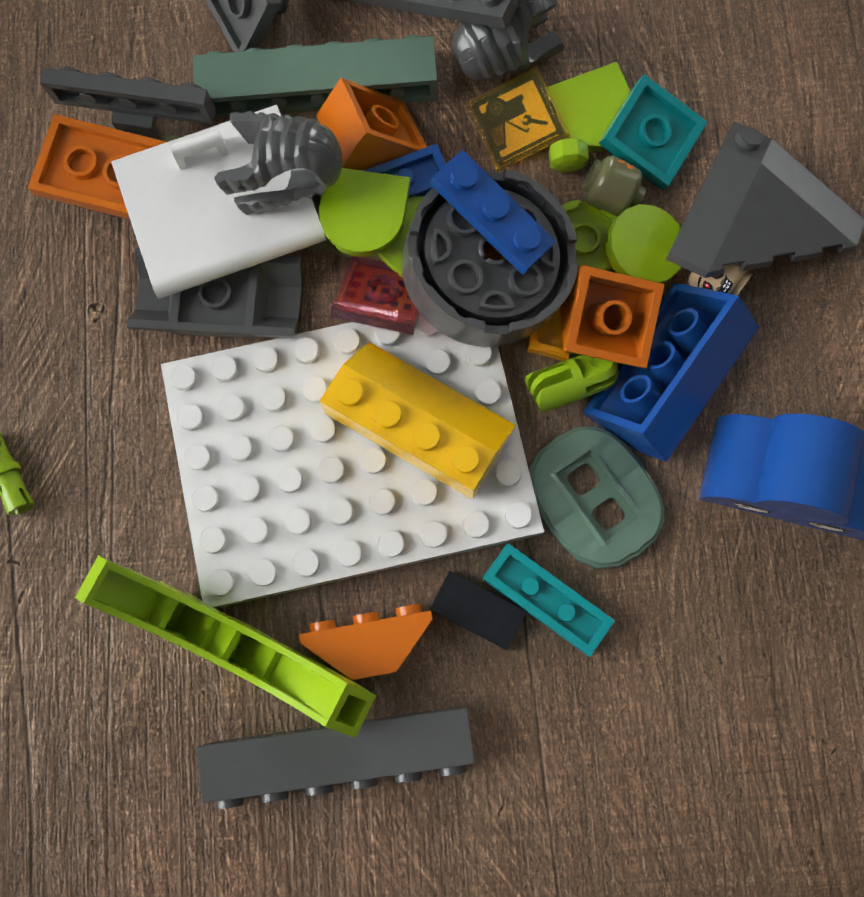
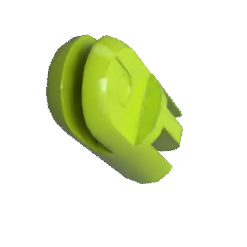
[525,355,619,413]

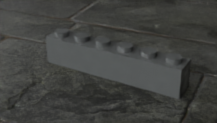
[197,705,475,809]

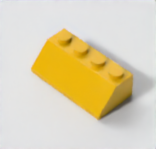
[320,342,516,500]

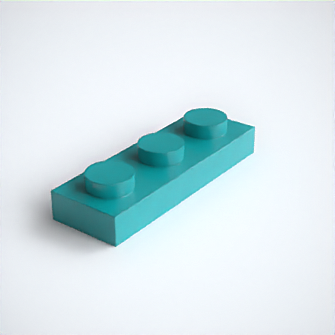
[482,543,615,657]

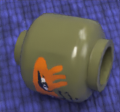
[582,155,646,216]

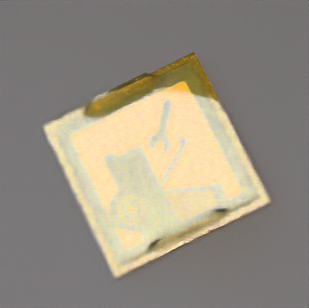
[466,66,570,171]

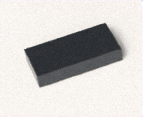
[430,571,527,650]

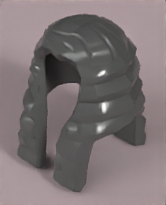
[452,0,565,82]
[214,111,342,215]

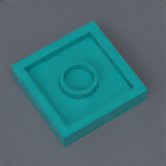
[598,74,708,190]

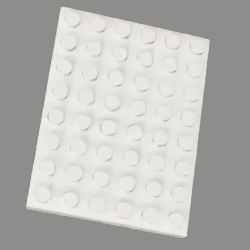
[161,313,544,609]

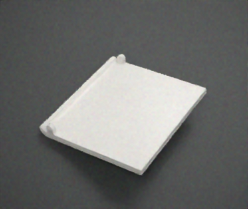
[111,105,327,299]

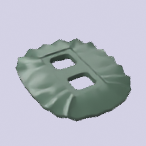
[529,426,665,570]

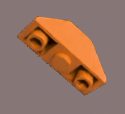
[299,604,433,680]

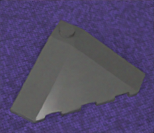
[666,122,864,278]

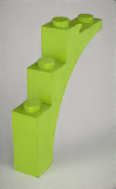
[75,555,377,738]

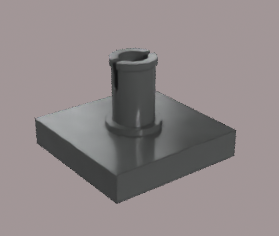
[205,0,288,52]

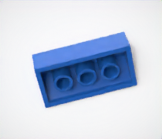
[583,282,759,462]

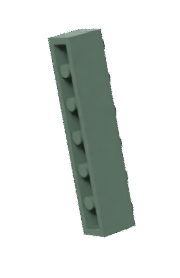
[193,35,438,119]

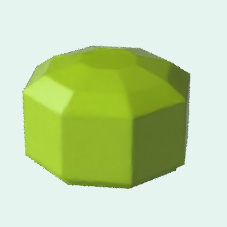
[549,138,589,173]

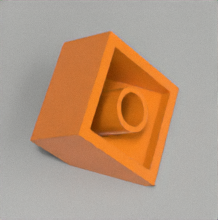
[316,78,427,171]
[560,265,665,369]

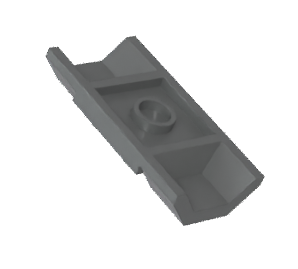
[127,248,303,339]

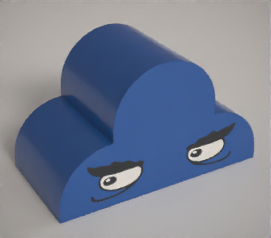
[699,414,864,541]

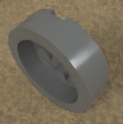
[401,169,579,347]

